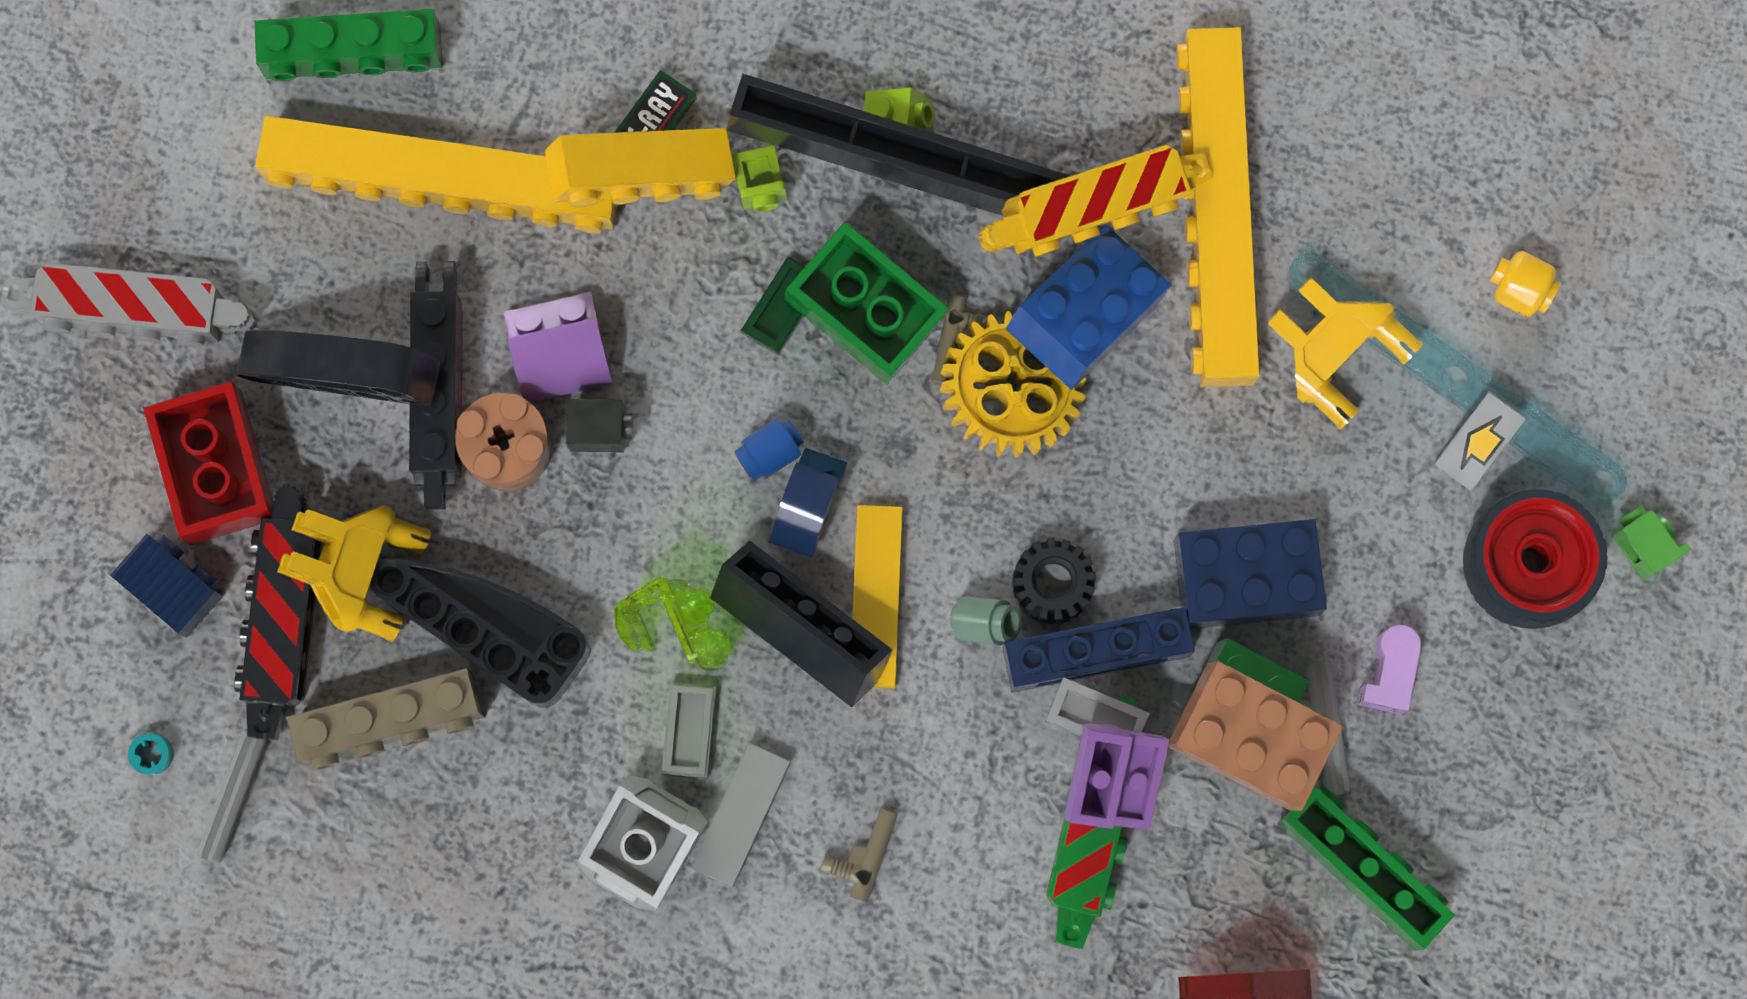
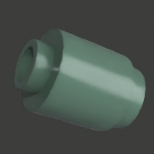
[950,596,1021,646]

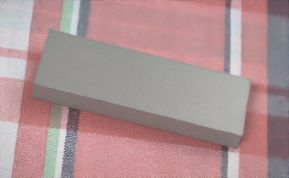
[690,742,791,888]

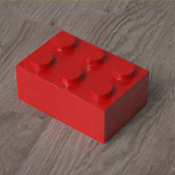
[143,381,273,545]

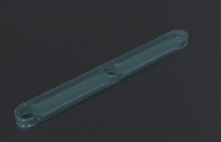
[1287,252,1627,505]

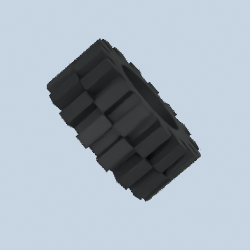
[1012,538,1096,624]

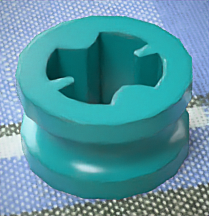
[128,733,174,775]

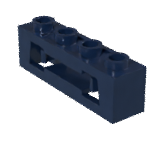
[1002,607,1195,693]

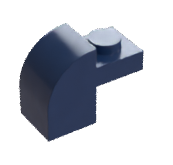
[769,448,847,558]

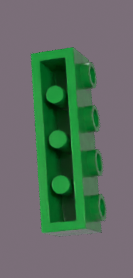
[254,9,443,81]
[1277,786,1455,951]

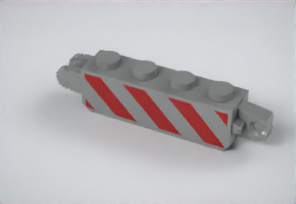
[1,263,257,347]

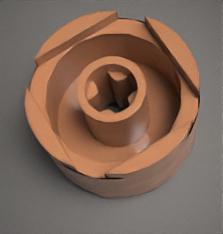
[455,393,552,492]

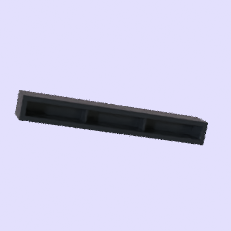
[727,73,1070,216]

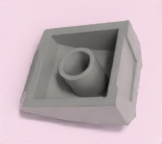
[577,775,708,911]

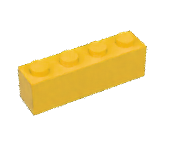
[544,128,736,207]

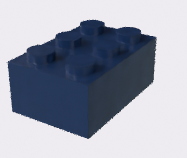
[1173,519,1327,629]

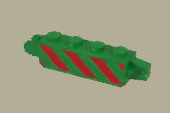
[1046,694,1139,949]

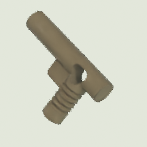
[931,295,999,385]
[820,809,897,902]

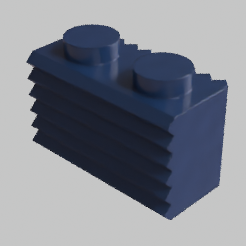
[110,534,223,638]

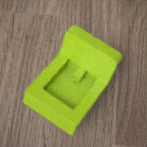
[864,87,935,132]
[732,145,787,212]

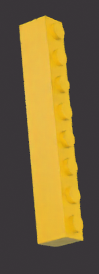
[1176,27,1259,387]
[255,115,618,234]

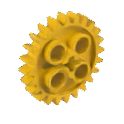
[939,311,1086,458]

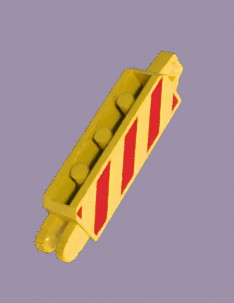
[978,145,1213,257]

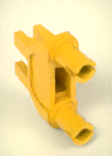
[1267,277,1424,430]
[277,505,431,642]

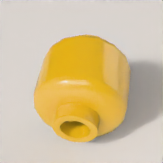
[1489,251,1561,317]

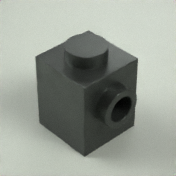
[566,399,634,453]

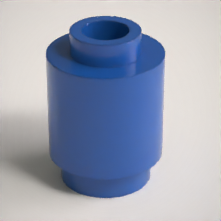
[734,418,804,482]

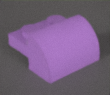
[504,292,613,403]
[1064,723,1169,831]

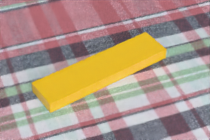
[852,505,902,689]

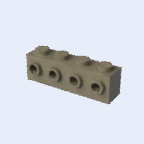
[287,668,485,770]

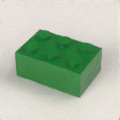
[784,221,949,385]

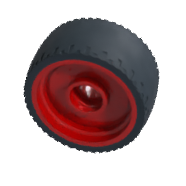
[1463,489,1608,629]

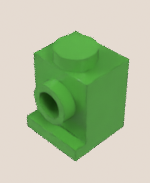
[1612,505,1691,580]

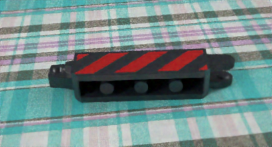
[409,261,463,510]
[234,484,322,740]

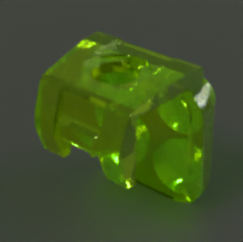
[614,577,734,671]

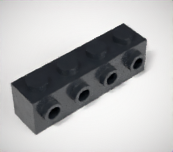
[710,540,893,707]

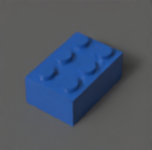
[1006,225,1172,390]

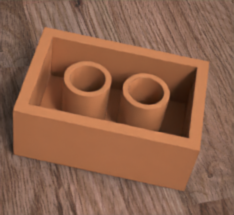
[1168,661,1344,811]

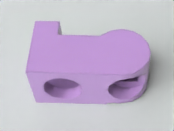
[1356,625,1421,715]

